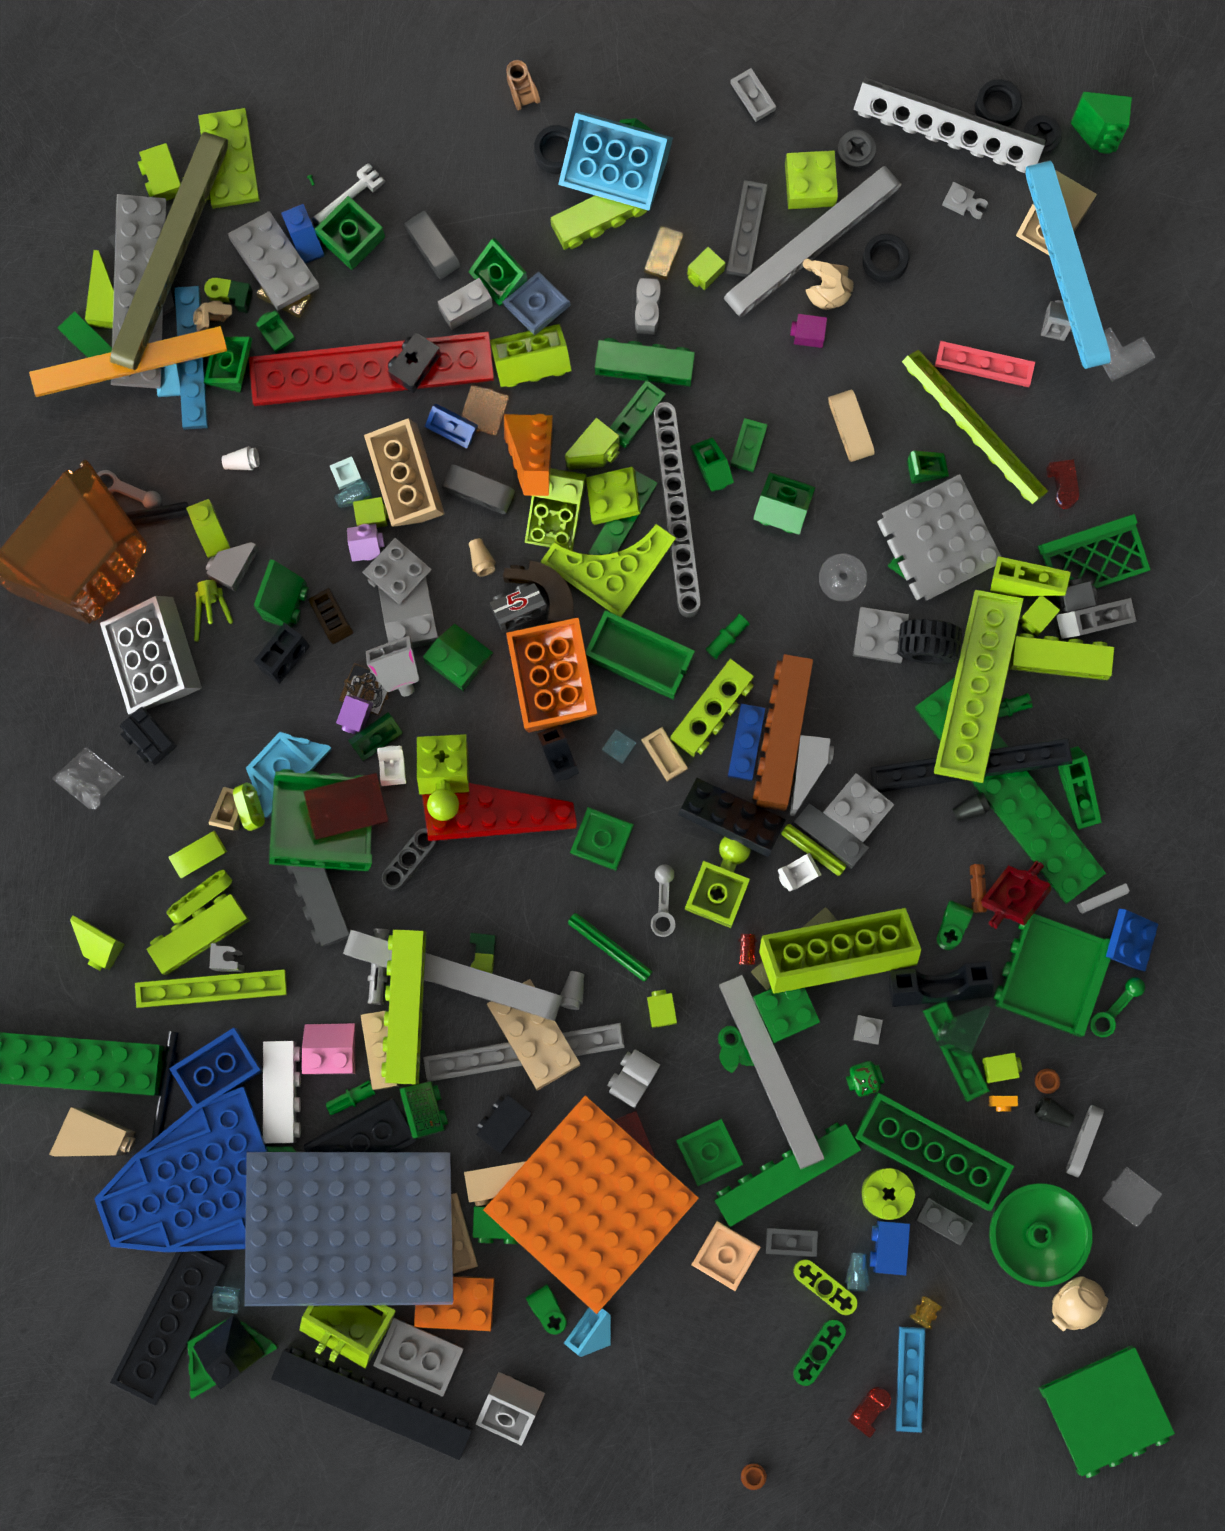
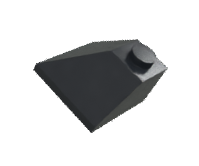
[193,1314,265,1390]

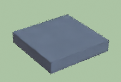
[503,272,571,335]

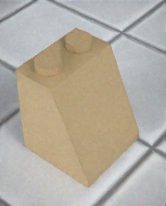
[1016,170,1097,255]
[49,1107,136,1156]

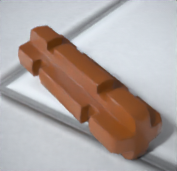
[970,864,987,913]

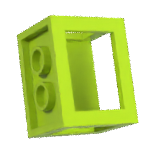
[299,1305,395,1368]

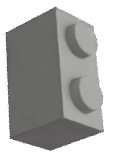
[438,278,493,330]

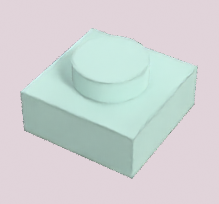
[330,456,362,490]

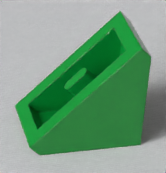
[907,451,949,484]

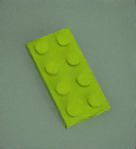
[198,108,260,209]

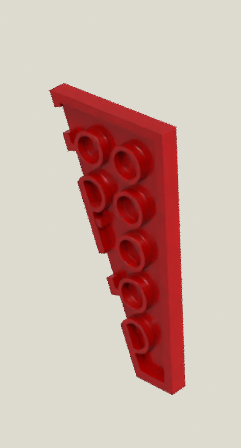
[422,783,577,841]

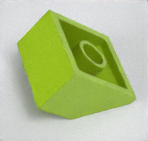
[565,418,620,470]

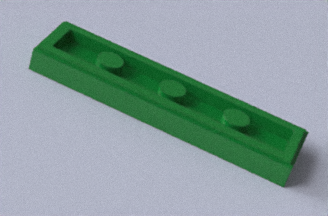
[923,1002,990,1102]

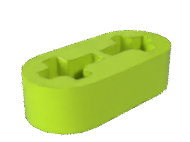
[233,782,265,831]

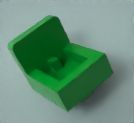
[256,310,295,353]

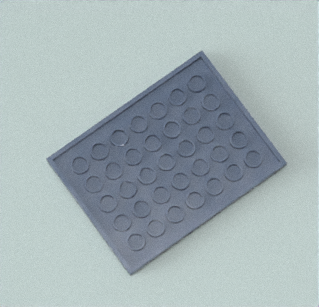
[245,1152,453,1306]

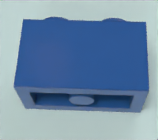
[869,1221,910,1276]

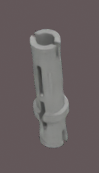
[367,928,390,1005]

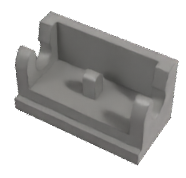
[209,943,245,973]

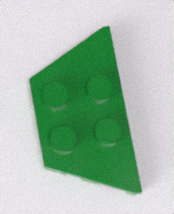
[188,1318,279,1399]

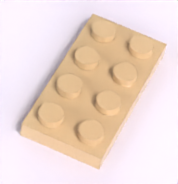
[487,979,580,1091]

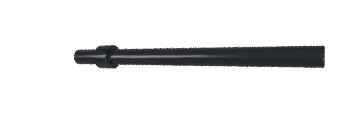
[151,1031,179,1141]

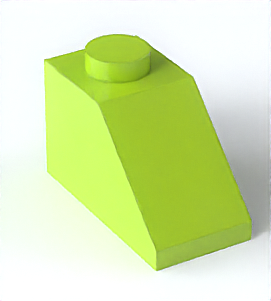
[186,499,230,558]

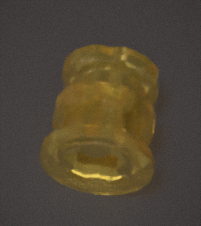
[909,1296,942,1330]

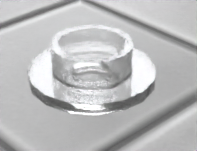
[819,554,867,602]

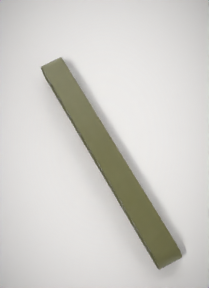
[110,132,228,370]

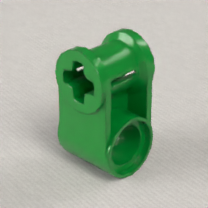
[936,900,974,950]
[525,1284,567,1335]

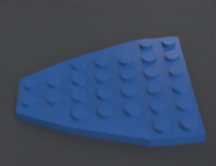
[94,1087,268,1252]

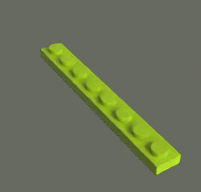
[902,350,1049,504]

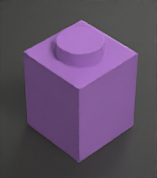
[336,694,373,734]

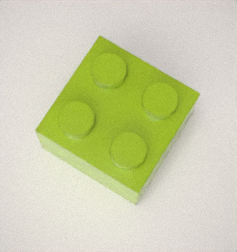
[785,150,838,209]

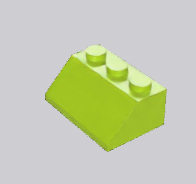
[490,324,572,387]

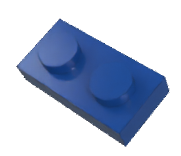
[424,404,478,448]

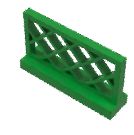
[1038,514,1150,601]

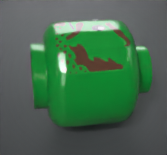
[846,1060,884,1097]

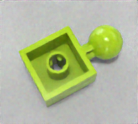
[417,734,469,821]
[685,837,751,928]

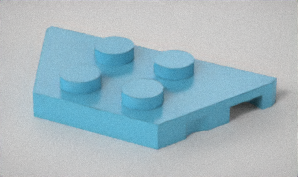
[246,732,332,819]

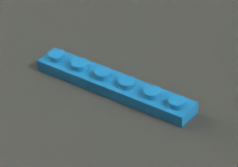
[175,286,208,430]

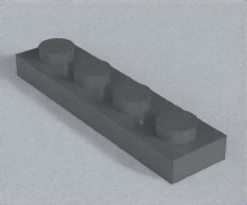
[726,180,768,277]

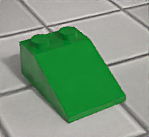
[254,559,309,628]

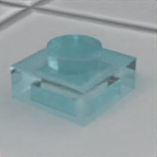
[602,729,636,764]
[213,1286,240,1314]

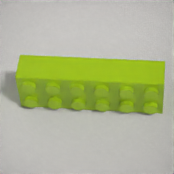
[759,908,921,994]

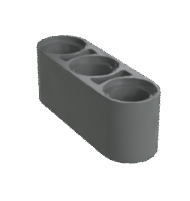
[403,210,461,280]
[442,465,516,514]
[382,828,437,891]

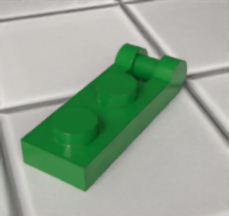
[610,380,666,449]

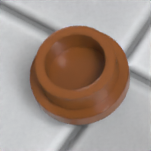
[1034,1069,1060,1094]
[741,1463,766,1490]

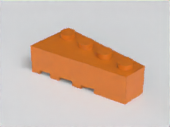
[504,414,553,496]

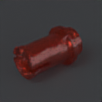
[738,934,758,965]

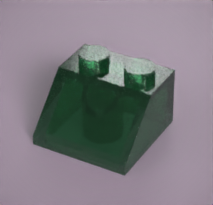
[935,1005,991,1057]

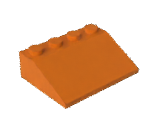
[506,618,598,733]

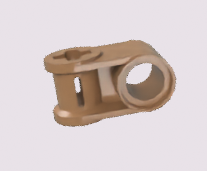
[506,60,540,110]

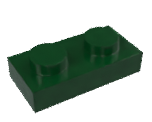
[348,712,403,761]

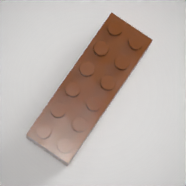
[753,654,813,811]

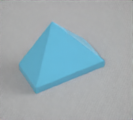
[157,363,181,397]
[564,1308,611,1357]

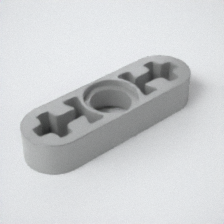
[1065,1105,1104,1178]

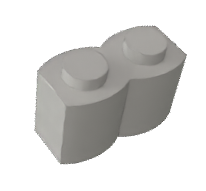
[635,278,660,335]
[607,1049,661,1109]

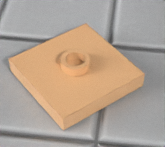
[691,1221,761,1291]

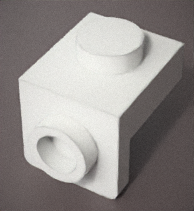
[377,745,406,786]
[778,853,821,891]

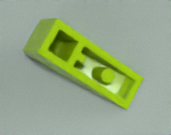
[85,250,114,329]
[990,556,1071,596]

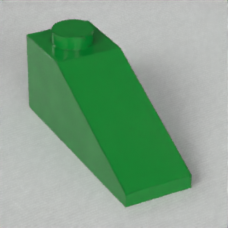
[1058,746,1102,830]

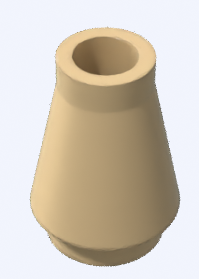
[468,538,496,577]

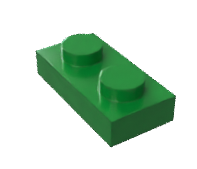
[730,418,767,472]

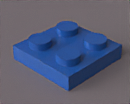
[1106,909,1158,971]

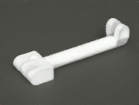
[312,163,385,225]

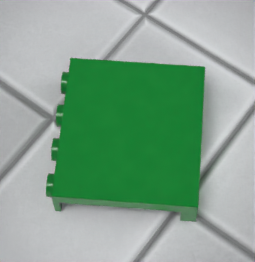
[269,769,375,871]
[993,914,1110,1037]
[1038,1346,1175,1478]

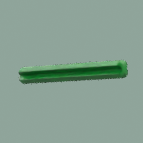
[568,913,652,981]

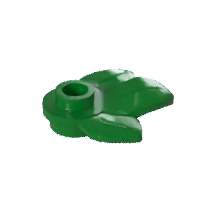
[718,1026,754,1073]

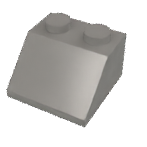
[476,1372,545,1446]

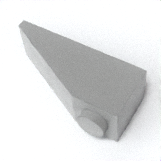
[1056,598,1136,639]

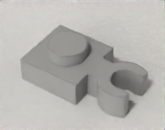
[942,182,988,219]

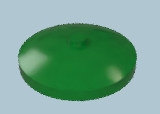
[989,1183,1092,1287]

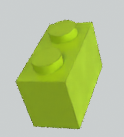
[138,143,181,201]

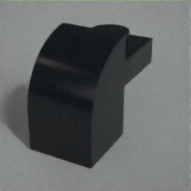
[537,725,579,782]

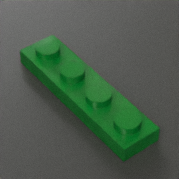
[588,471,658,555]

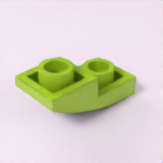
[168,831,227,878]

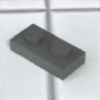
[916,1198,973,1246]
[766,1228,818,1257]

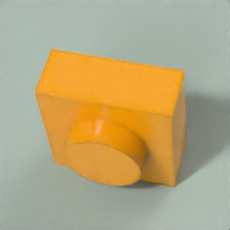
[989,1096,1018,1112]

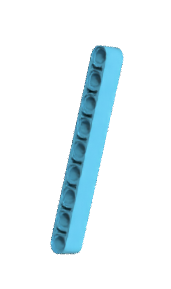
[1025,161,1111,369]

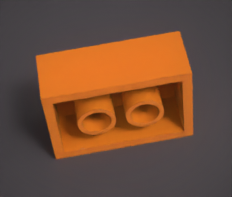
[414,1276,495,1331]

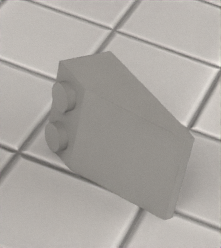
[378,577,438,648]
[790,735,834,816]

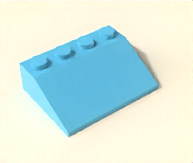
[558,112,673,211]

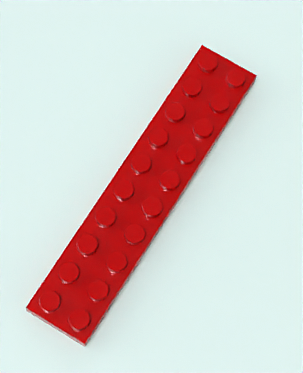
[249,332,494,406]

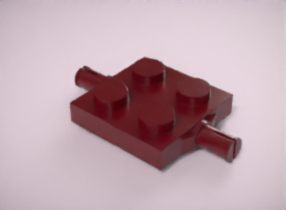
[981,861,1052,929]

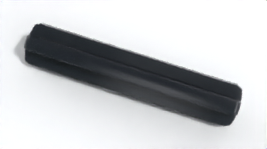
[118,502,189,528]

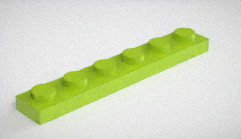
[135,970,287,1008]

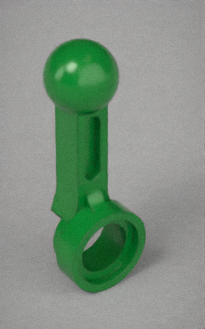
[1090,977,1145,1037]

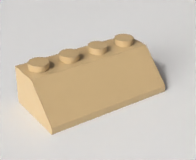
[364,418,445,527]

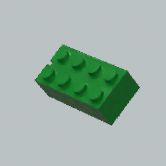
[586,610,695,700]

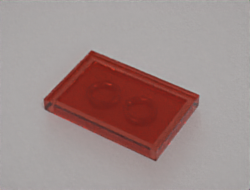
[303,773,388,840]

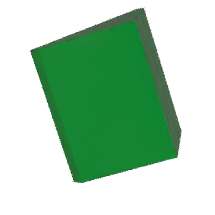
[468,238,527,306]
[203,337,252,393]

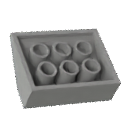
[100,596,202,715]

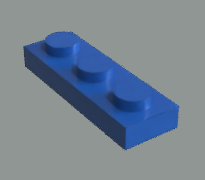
[728,704,765,781]

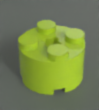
[862,1168,915,1220]

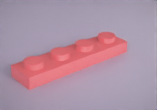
[935,341,1035,387]

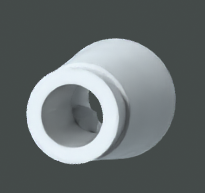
[222,446,260,470]

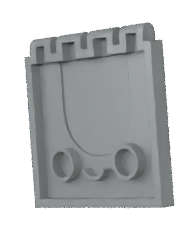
[877,474,1001,601]

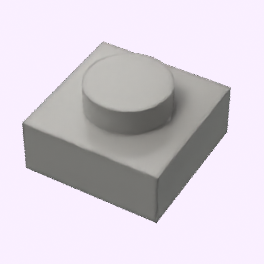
[853,1015,883,1045]

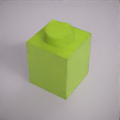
[687,247,725,290]
[353,497,389,528]
[1019,596,1060,637]
[647,990,677,1028]
[982,1053,1022,1083]

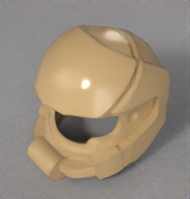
[803,259,854,310]
[1052,1276,1108,1331]

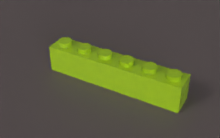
[381,930,427,1084]

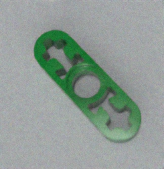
[793,1319,846,1386]

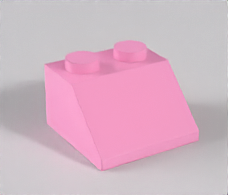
[302,1023,355,1075]

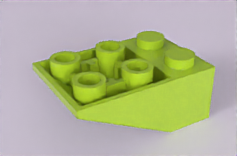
[525,468,586,551]

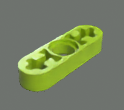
[166,870,232,924]
[793,1259,857,1315]

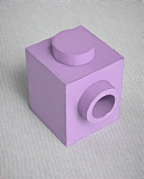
[347,524,385,562]

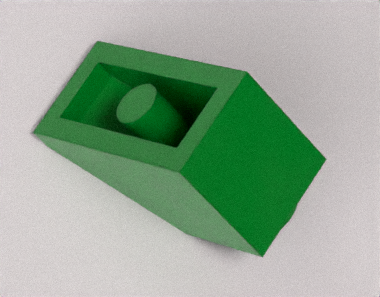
[690,437,734,492]

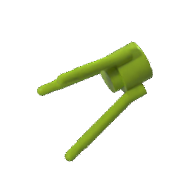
[194,580,233,642]

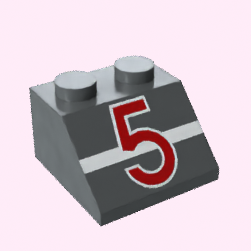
[490,583,547,634]

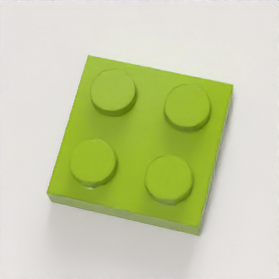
[586,467,641,525]

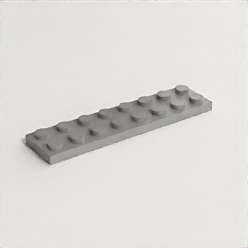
[111,194,166,389]

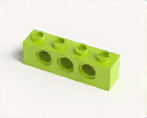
[670,659,754,757]

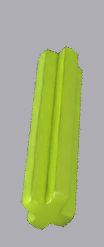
[781,824,846,876]

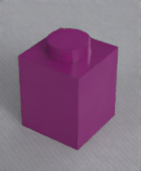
[790,314,827,348]

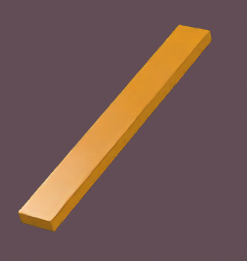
[29,326,227,397]

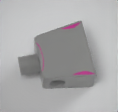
[366,636,419,697]

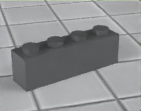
[286,866,350,948]

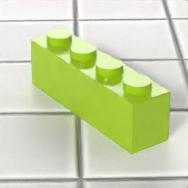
[551,195,647,250]
[1010,633,1114,680]
[146,894,250,976]

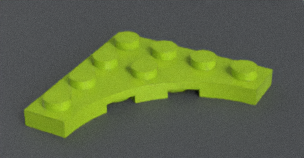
[541,524,677,617]

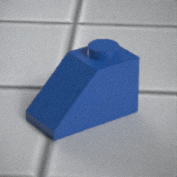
[281,204,324,264]

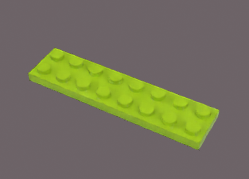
[934,590,1024,783]

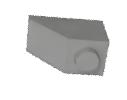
[1041,300,1071,341]
[206,542,259,592]

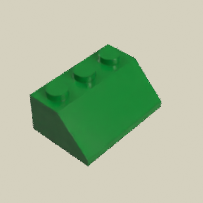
[1071,92,1132,154]

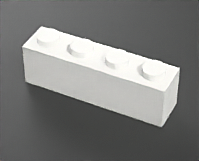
[263,1041,301,1143]

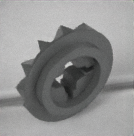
[838,130,876,168]

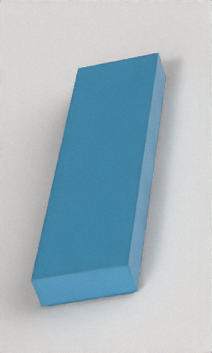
[896,1326,925,1432]

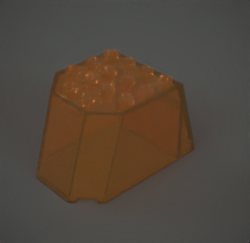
[0,460,147,624]

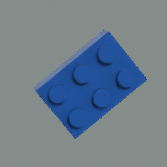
[169,1028,263,1112]

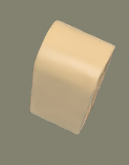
[828,389,874,462]

